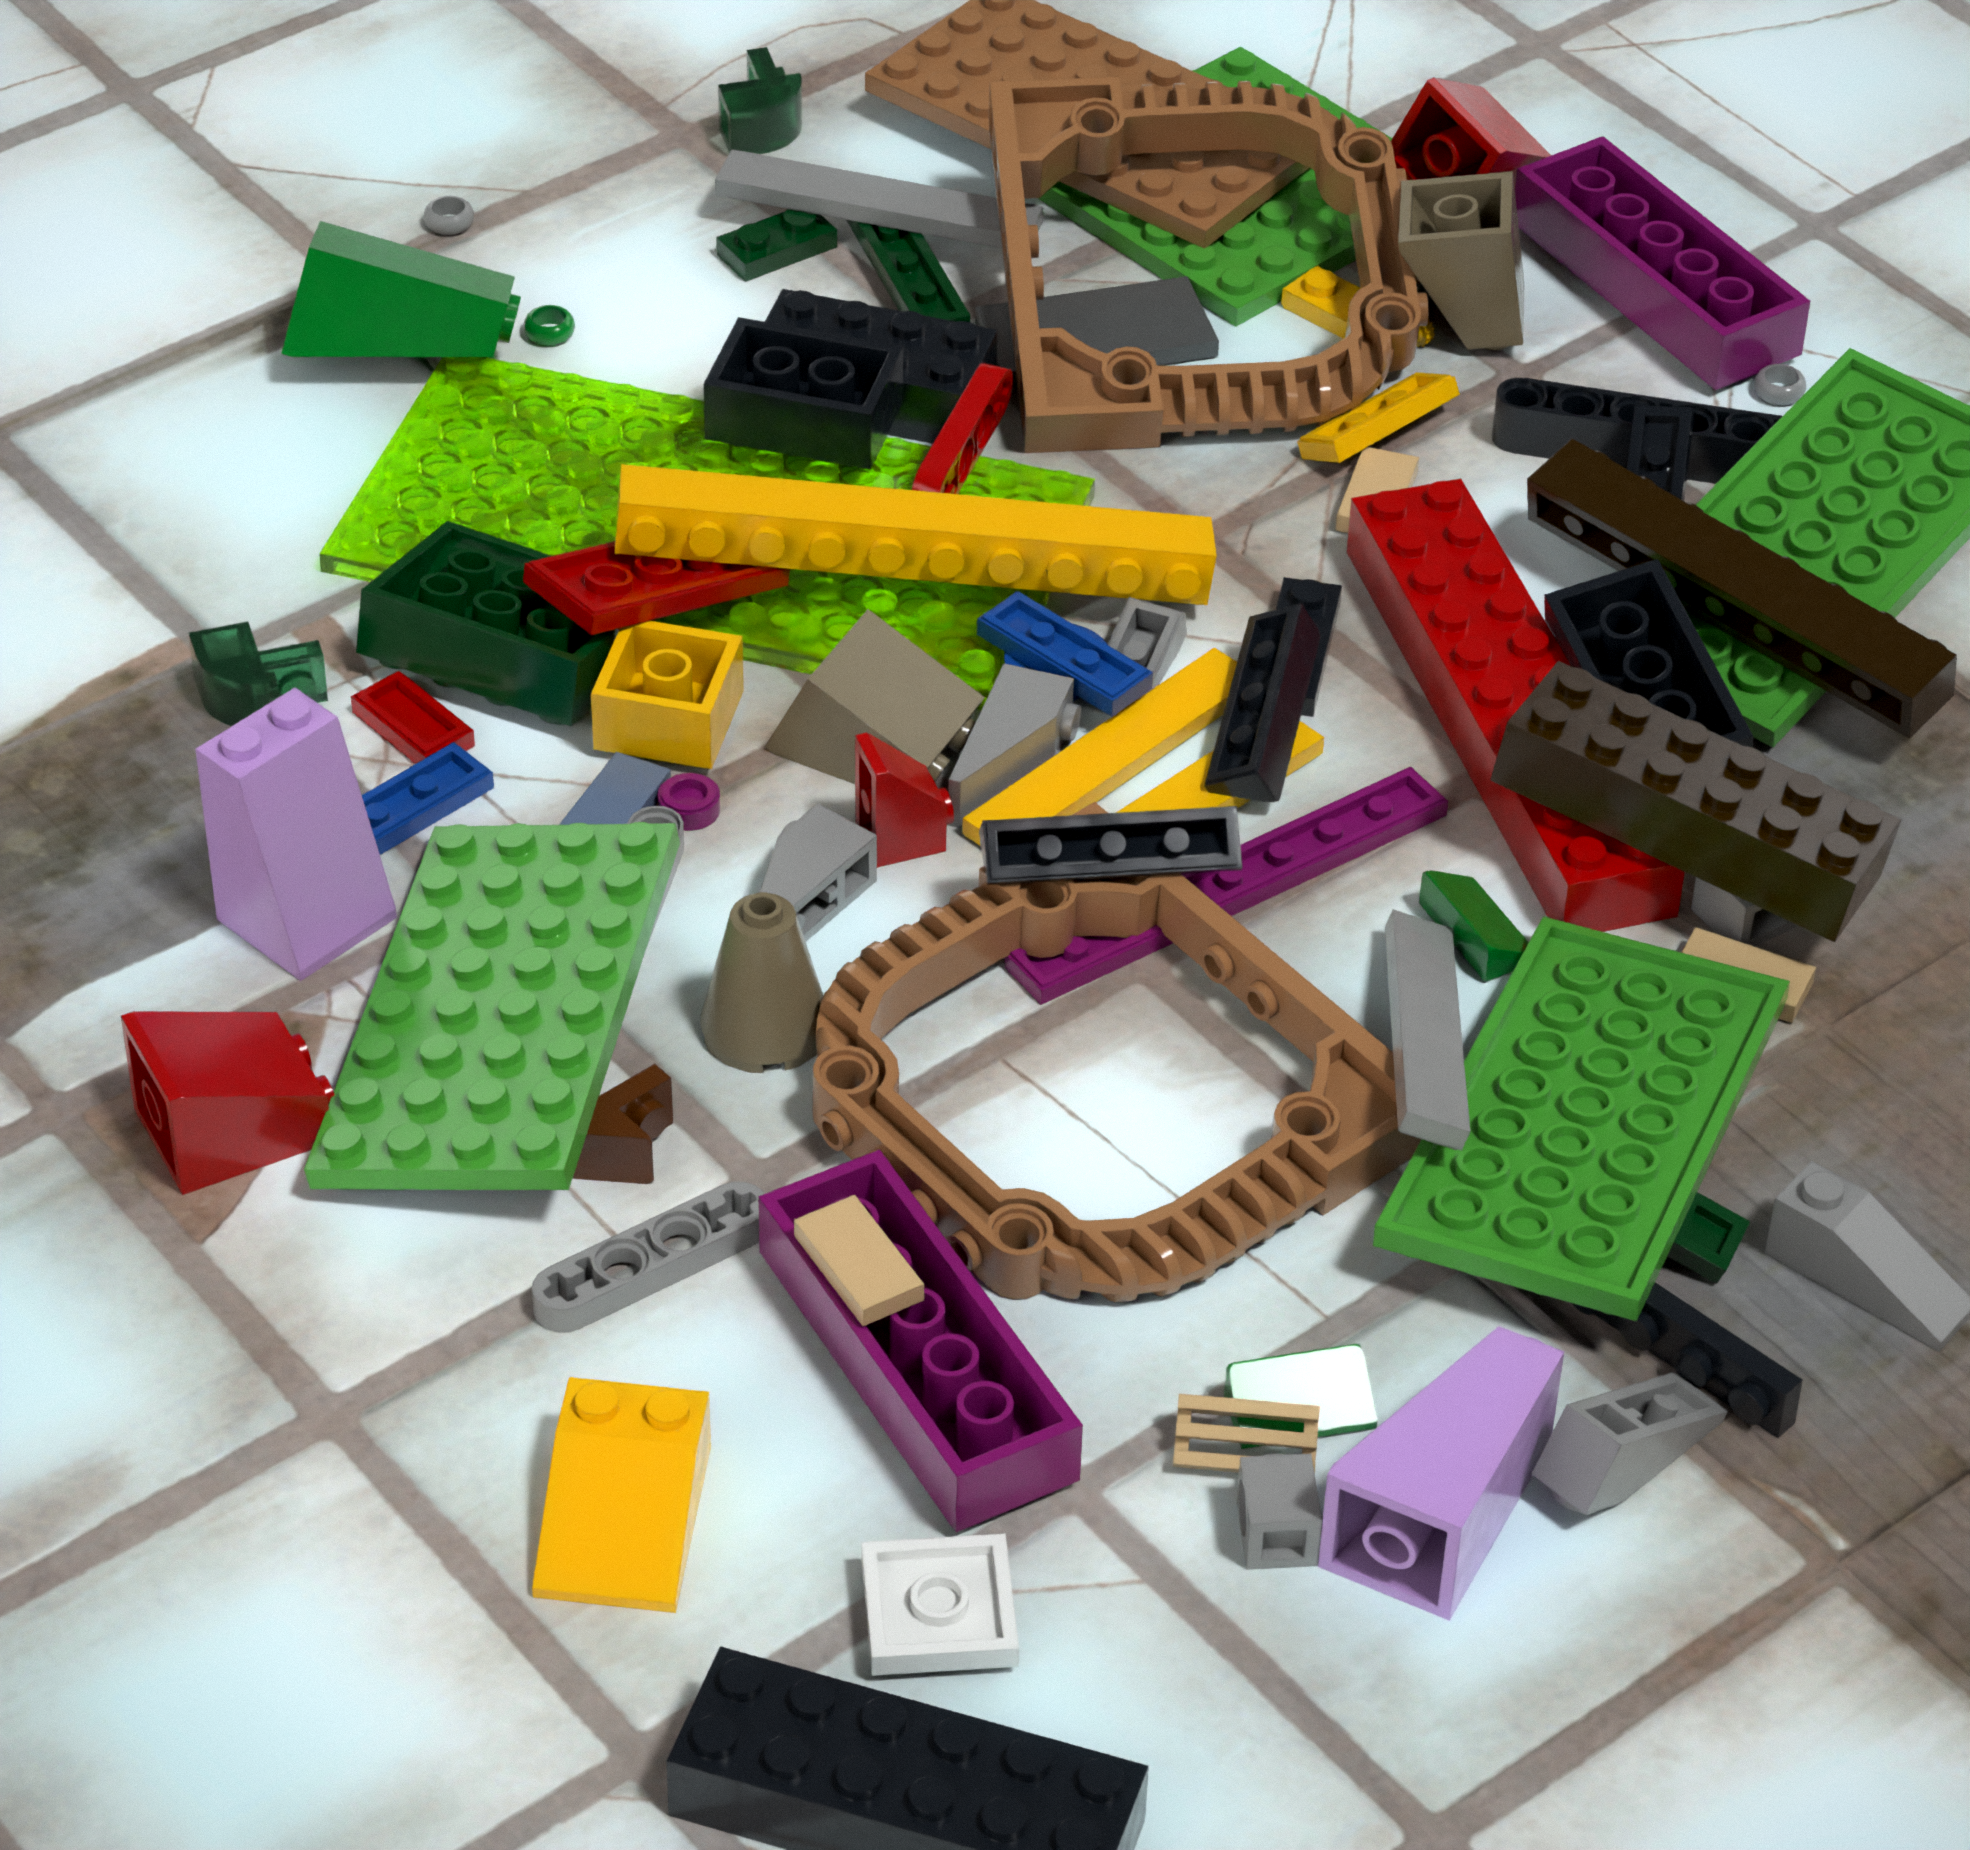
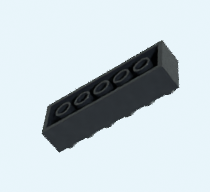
[666,1646,1149,1850]

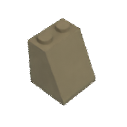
[1398,171,1525,350]
[765,609,985,784]

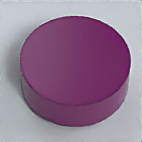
[658,773,720,831]

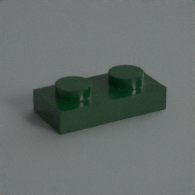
[716,209,837,282]

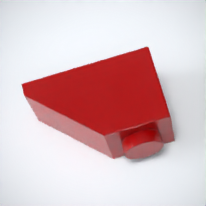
[855,732,954,868]

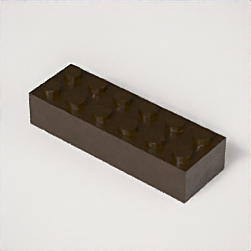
[1490,661,1902,942]

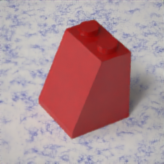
[1390,77,1551,189]
[121,1011,335,1195]

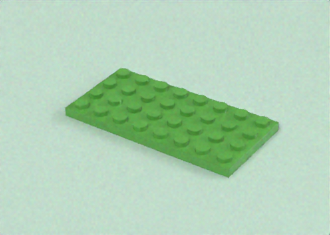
[1686,348,1970,748]
[304,822,680,1190]
[1373,916,1790,1321]

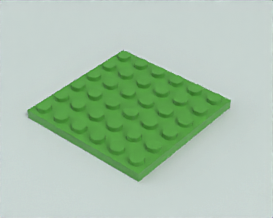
[1038,46,1392,327]

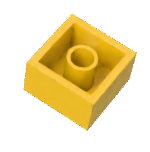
[591,621,744,770]

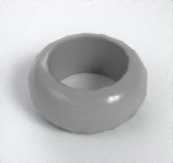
[424,196,474,235]
[1754,364,1806,405]

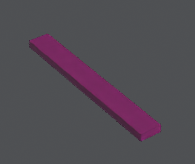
[1005,766,1448,1005]

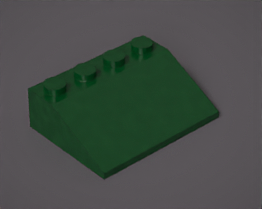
[356,521,620,726]

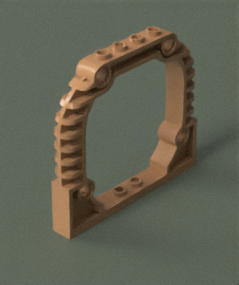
[988,76,1428,453]
[812,802,1421,1302]

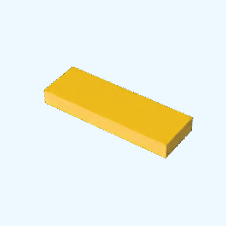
[1297,372,1460,463]

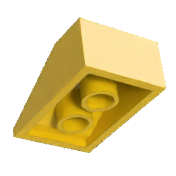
[532,1377,711,1613]

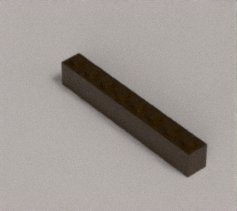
[1527,438,1957,739]

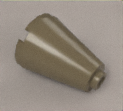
[700,892,824,1073]

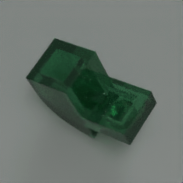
[718,47,802,154]
[188,621,328,726]

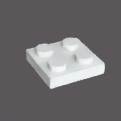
[861,1533,1019,1676]

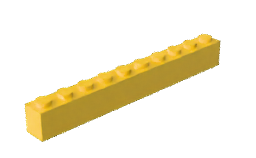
[614,464,1217,605]

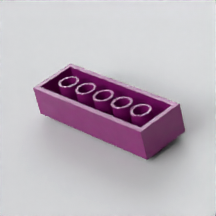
[1515,136,1811,390]
[758,1149,1083,1533]

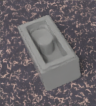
[1108,597,1187,703]

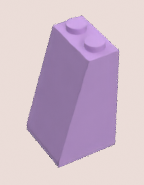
[195,688,397,981]
[1318,1326,1564,1621]

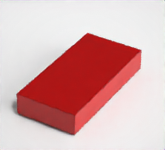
[351,670,475,764]

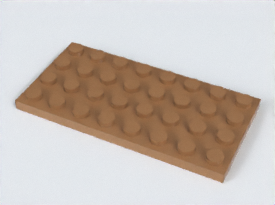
[865,0,1310,249]

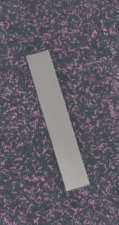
[715,149,1043,248]
[1385,909,1470,1151]

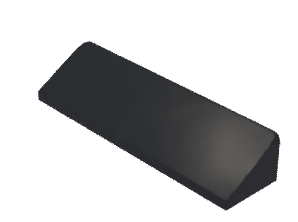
[1204,604,1320,802]
[979,806,1243,885]

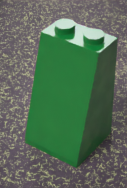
[281,221,521,357]

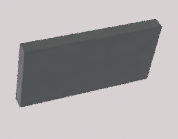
[975,276,1219,387]

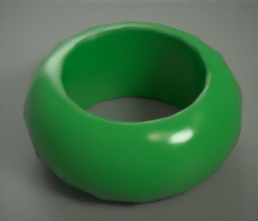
[523,305,575,346]

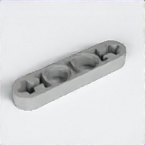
[532,1182,765,1332]

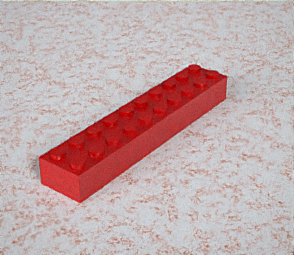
[1346,478,1685,932]

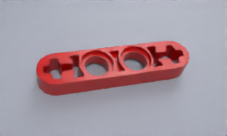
[912,363,1013,494]

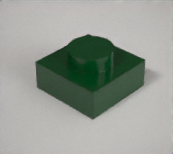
[1667,1192,1750,1284]

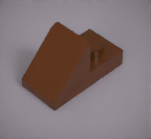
[573,1064,673,1184]

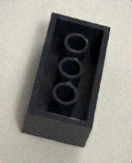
[765,289,998,444]
[1544,559,1753,748]

